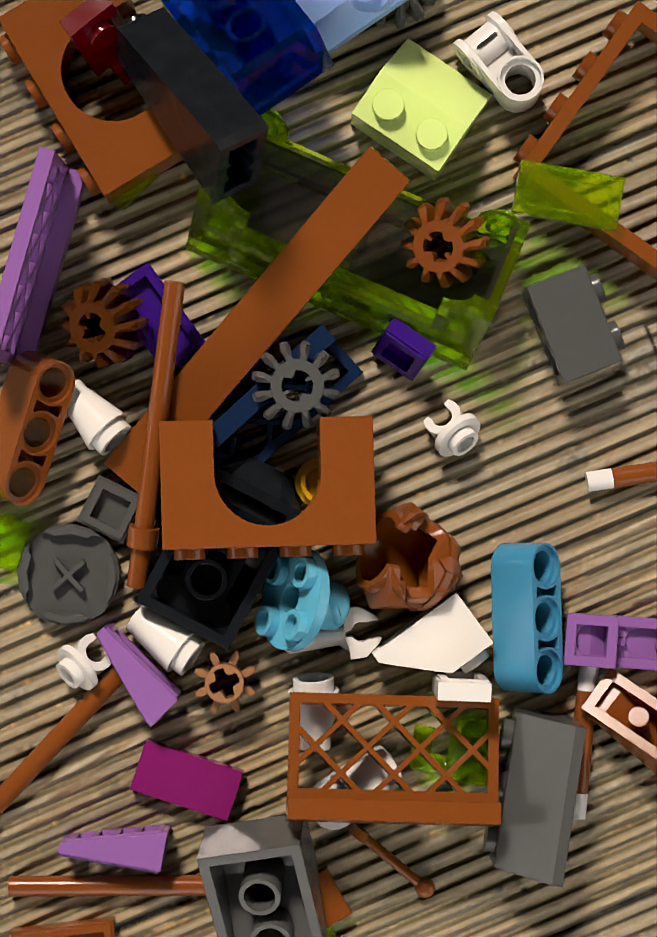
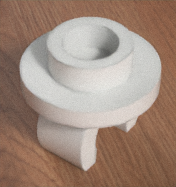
[424,399,480,457]
[56,633,111,690]

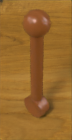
[348,823,435,898]

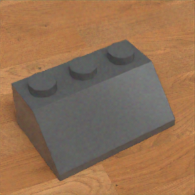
[483,707,587,887]

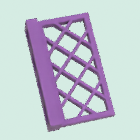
[0,146,86,365]

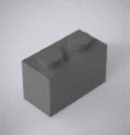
[521,264,625,386]

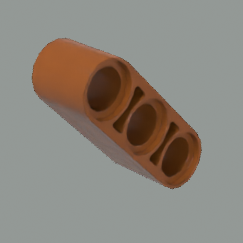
[0,351,75,506]

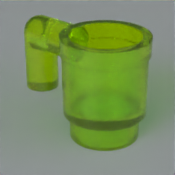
[409,716,486,786]

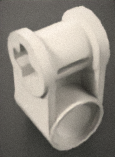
[452,11,544,113]

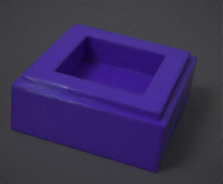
[371,317,437,381]

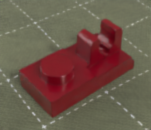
[59,0,131,85]

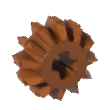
[400,197,491,288]

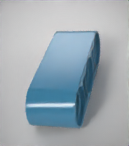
[491,543,563,694]

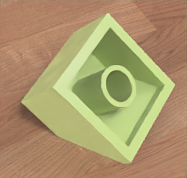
[351,38,492,181]

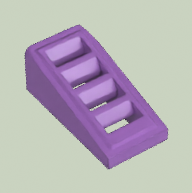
[96,623,182,727]
[58,824,171,873]

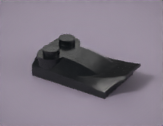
[136,450,301,650]

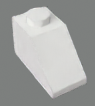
[372,590,494,674]

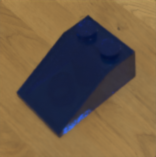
[159,0,334,116]

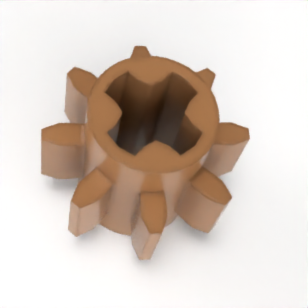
[194,650,256,713]

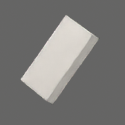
[432,671,492,702]

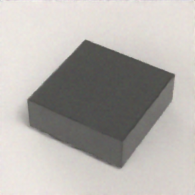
[77,475,138,543]

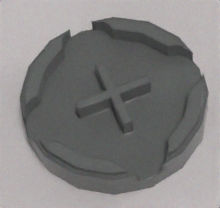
[17,523,121,626]

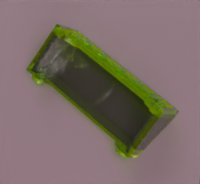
[185,101,531,370]

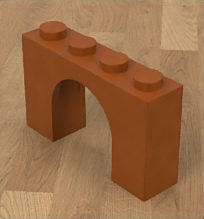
[0,0,184,204]
[159,416,377,560]

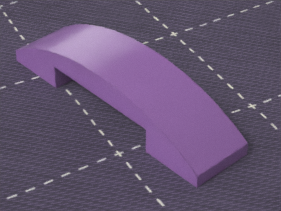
[563,612,657,671]

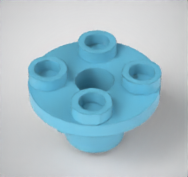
[254,549,350,652]

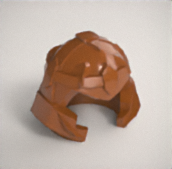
[355,502,463,611]

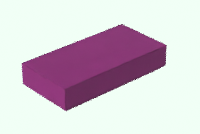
[130,738,244,821]

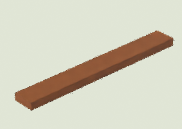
[104,146,411,492]

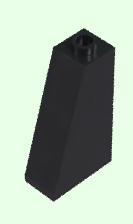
[116,7,269,204]

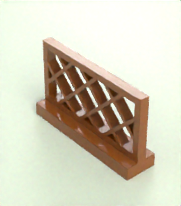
[285,692,501,827]

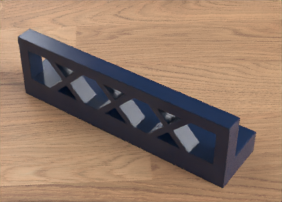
[213,325,363,462]

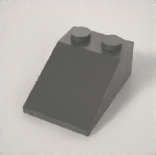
[197,815,328,937]

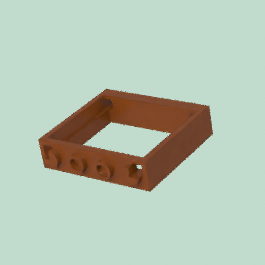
[513,1,657,280]

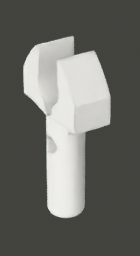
[285,605,382,660]

